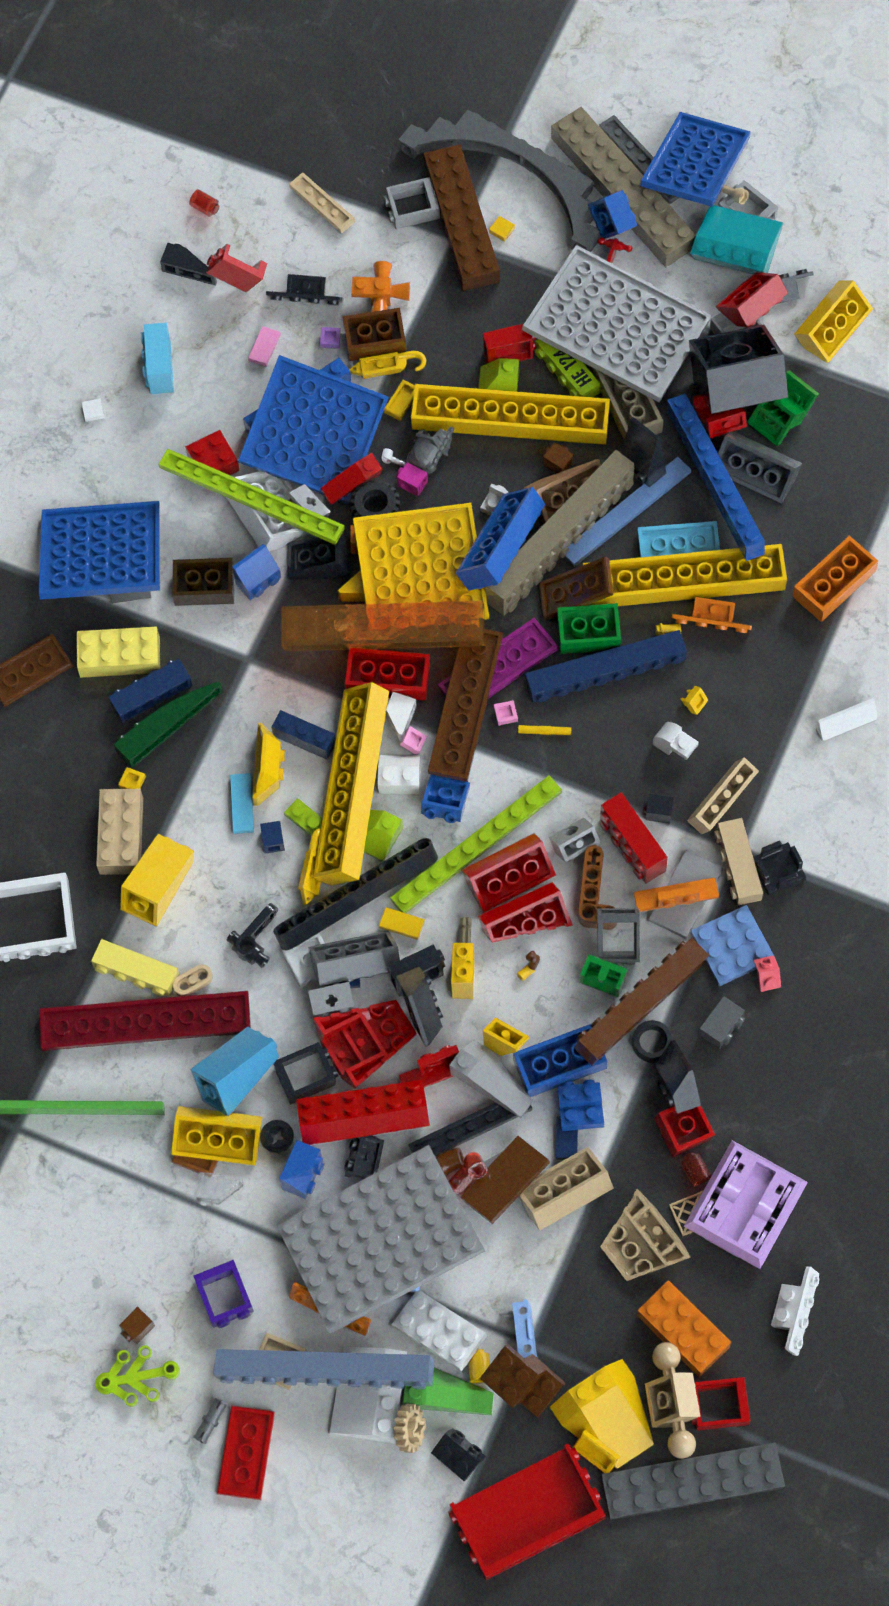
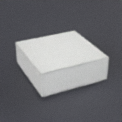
[82,398,105,422]

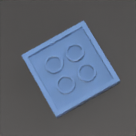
[691,905,775,986]

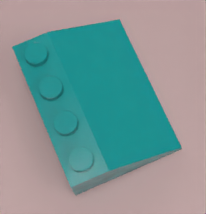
[690,205,784,274]

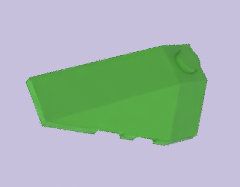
[403,1367,494,1416]

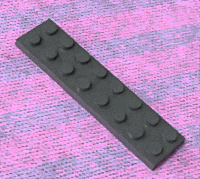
[602,1442,785,1520]

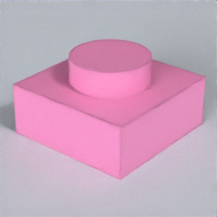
[494,700,518,726]
[400,726,427,755]

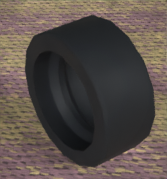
[632,1020,673,1063]

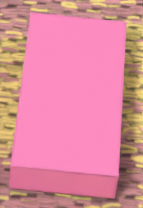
[248,326,281,367]

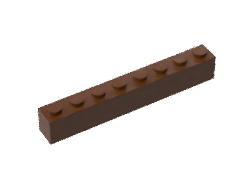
[574,938,709,1066]

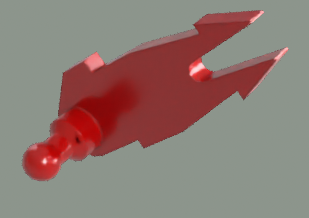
[598,237,633,263]

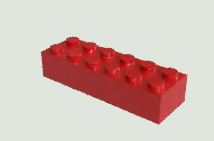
[296,1080,430,1145]

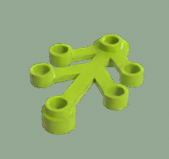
[95,1345,180,1407]

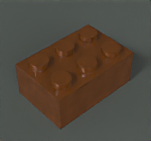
[343,308,407,361]

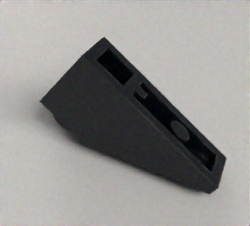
[160,243,217,286]

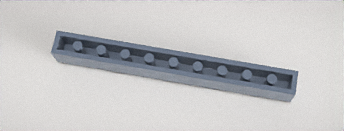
[214,1349,434,1389]

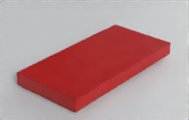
[217,1406,275,1501]

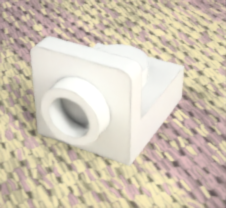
[480,484,509,515]

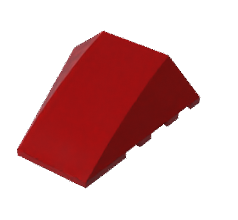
[313,999,417,1089]

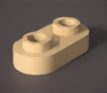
[173,964,213,996]

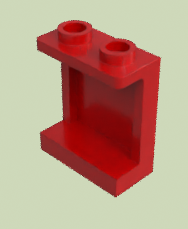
[206,244,268,292]
[692,395,747,438]

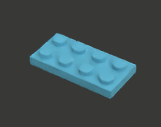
[638,521,720,558]

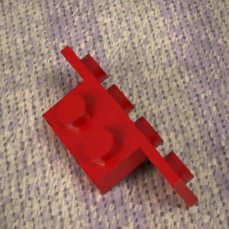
[399,1045,459,1088]

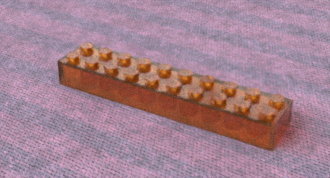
[281,601,485,651]

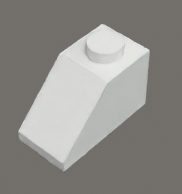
[386,692,416,741]

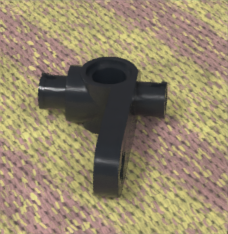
[226,903,278,968]

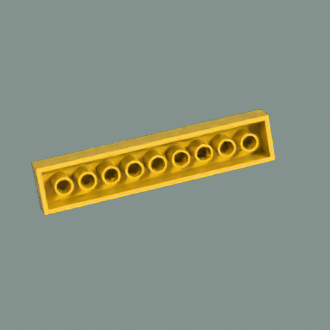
[411,384,610,445]
[583,544,787,606]
[313,682,389,886]

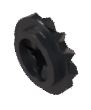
[260,1120,294,1154]

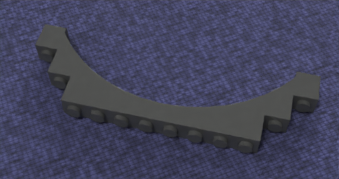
[398,110,600,252]

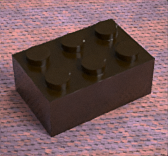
[172,558,234,606]

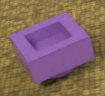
[320,327,341,348]

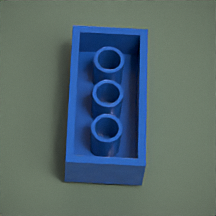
[513,1023,608,1097]

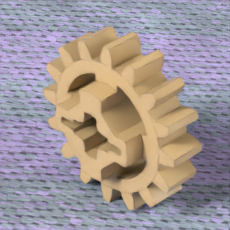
[393,1404,426,1453]

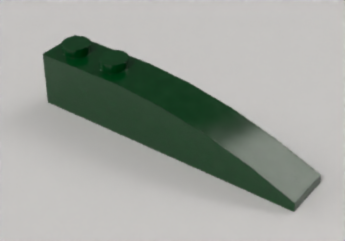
[114,681,223,768]

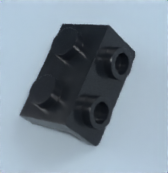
[431,1428,486,1482]

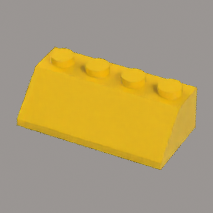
[794,280,873,363]
[171,1106,263,1166]

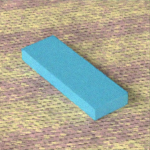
[230,773,254,834]

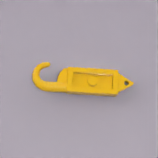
[349,351,426,379]
[298,828,321,905]

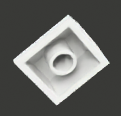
[378,755,420,795]

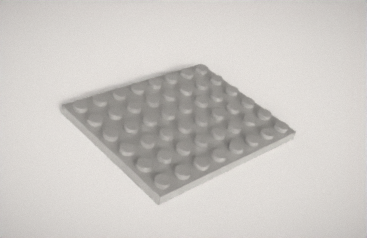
[522,245,712,402]
[276,1145,485,1334]

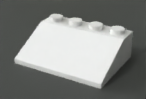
[226,471,307,551]
[330,1347,408,1443]

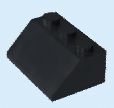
[396,967,443,1047]
[654,1040,701,1113]

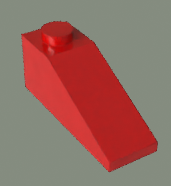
[320,453,382,505]

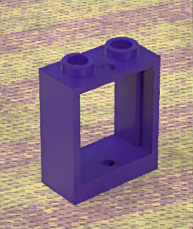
[193,1259,254,1328]

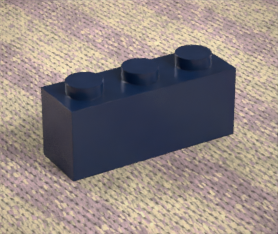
[271,710,336,760]

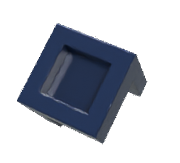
[260,821,285,854]

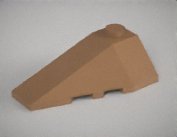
[524,459,601,524]

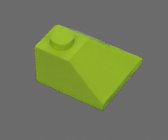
[478,358,519,392]
[364,809,403,862]

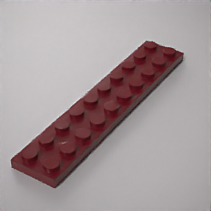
[40,991,251,1051]

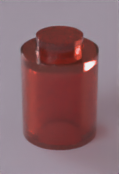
[189,189,220,217]
[681,1152,712,1187]

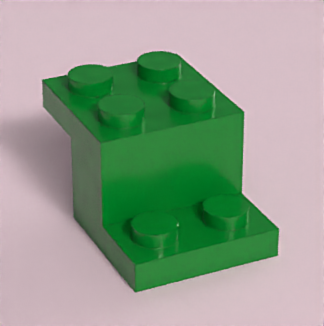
[747,370,819,446]

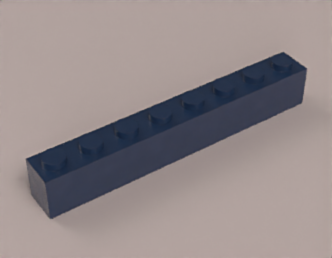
[525,630,687,703]

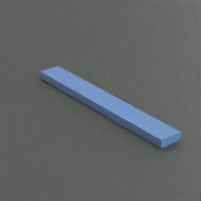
[565,457,691,567]

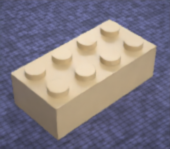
[97,789,143,875]

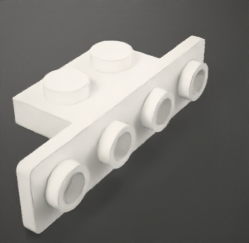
[771,1267,819,1356]

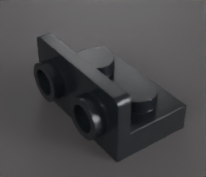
[344,1136,384,1179]

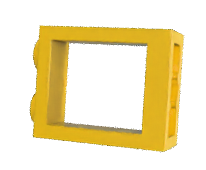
[451,943,475,999]

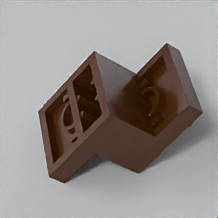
[479,1344,565,1417]

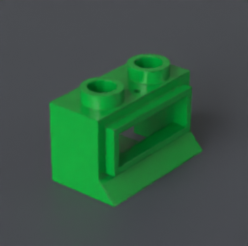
[580,954,628,998]

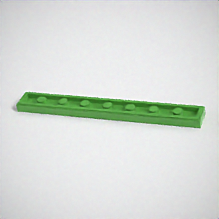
[0,1100,165,1115]

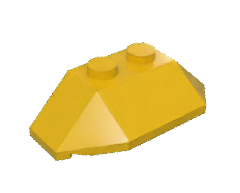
[252,723,285,806]

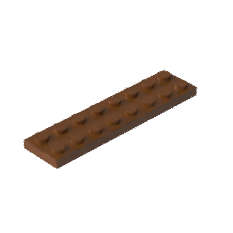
[428,625,503,782]

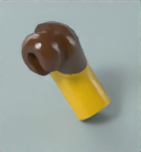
[517,951,540,981]

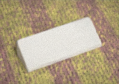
[816,699,877,741]

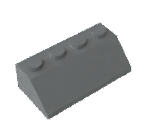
[718,431,802,503]
[308,930,400,986]

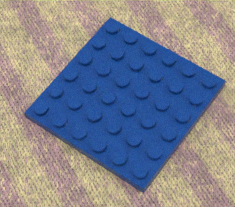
[238,355,389,504]
[39,501,160,600]

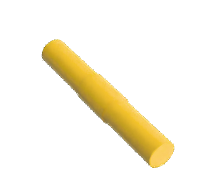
[518,725,571,735]

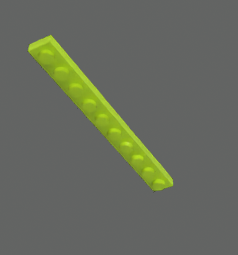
[158,448,345,545]
[390,775,562,913]

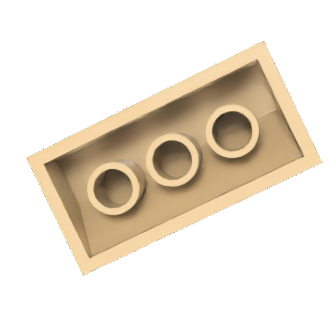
[519,1147,614,1230]

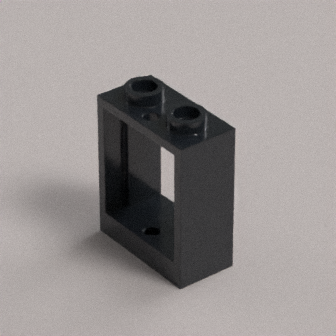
[388,944,445,997]
[273,1042,339,1105]

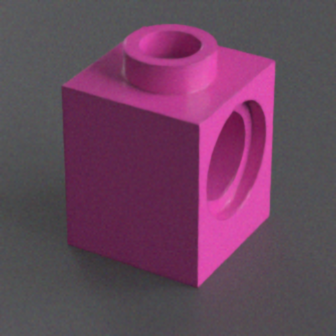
[396,462,428,496]

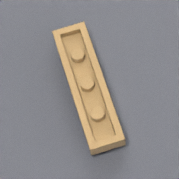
[289,173,355,234]

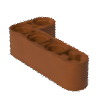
[578,845,617,930]

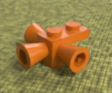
[351,261,410,312]

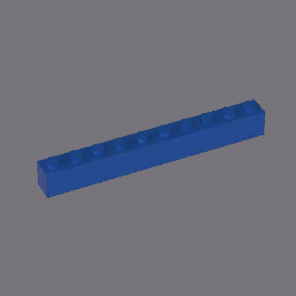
[667,394,765,561]

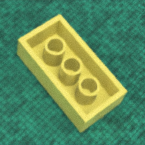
[77,627,160,678]

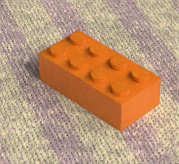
[792,536,878,622]
[637,1280,731,1378]

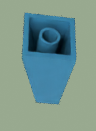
[190,1027,279,1116]

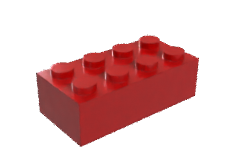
[345,647,430,701]
[599,792,668,884]

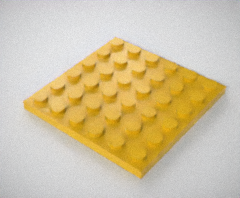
[353,503,489,635]

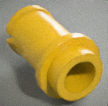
[655,623,681,636]

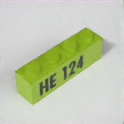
[535,339,600,398]

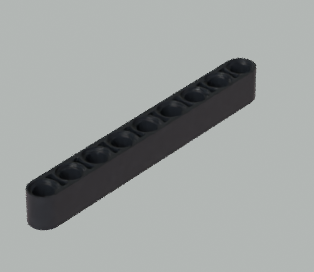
[273,838,438,950]

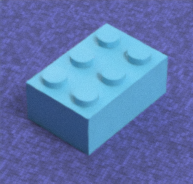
[141,322,174,394]

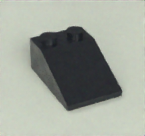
[621,417,666,488]
[287,533,351,580]

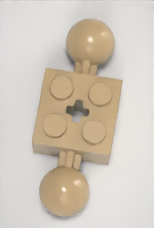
[645,1342,700,1459]

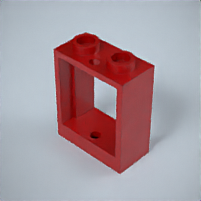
[483,324,536,364]
[691,1377,750,1431]

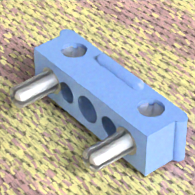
[499,1299,537,1358]

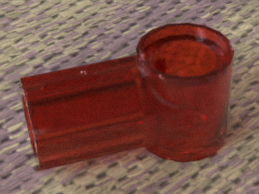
[448,1152,487,1195]

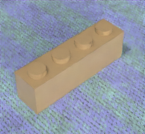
[687,758,759,834]
[714,818,763,905]

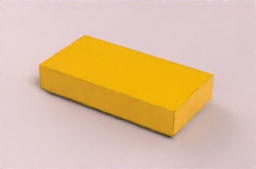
[384,380,415,421]
[379,907,425,940]
[573,1429,621,1474]

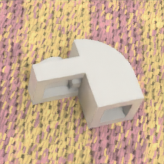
[653,722,699,760]

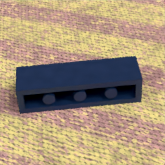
[109,659,193,724]

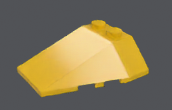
[550,1359,654,1469]

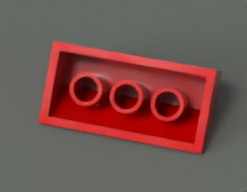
[462,833,556,912]

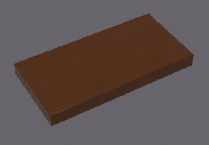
[539,557,614,621]
[0,634,73,707]
[460,1136,550,1224]

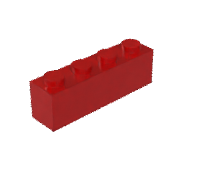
[478,882,573,943]

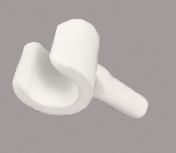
[382,448,406,467]

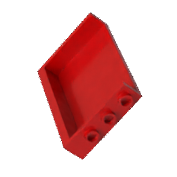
[448,1444,606,1580]

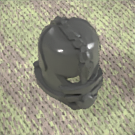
[406,427,454,475]

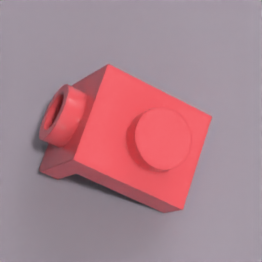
[754,956,781,992]

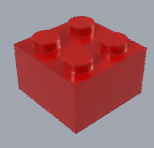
[185,430,240,475]
[654,1106,715,1157]

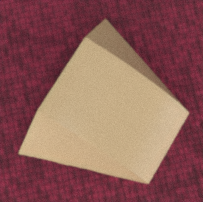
[600,1189,691,1281]

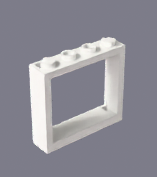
[0,873,77,962]

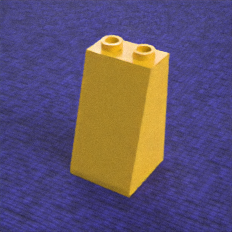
[120,834,194,927]

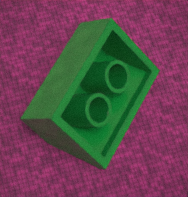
[557,603,621,654]

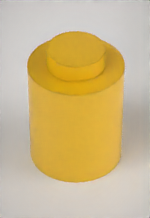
[468,1349,490,1383]

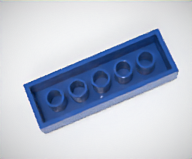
[456,487,545,591]

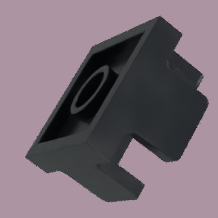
[753,840,806,896]

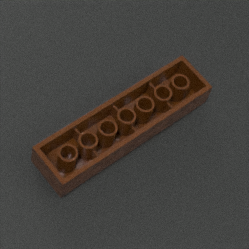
[424,144,500,291]

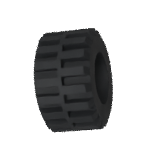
[351,480,401,518]

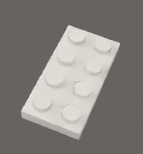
[392,1290,487,1371]

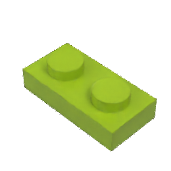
[284,798,323,836]

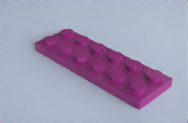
[438,618,559,699]

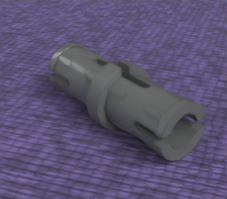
[193,1398,227,1444]

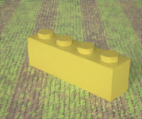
[91,939,180,997]

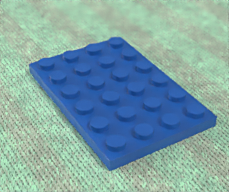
[640,112,751,207]

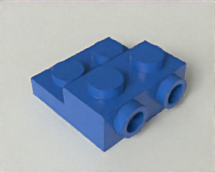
[421,775,470,823]
[558,1079,604,1131]

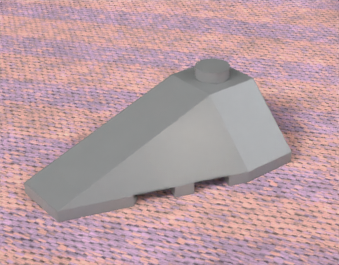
[449,1040,533,1118]

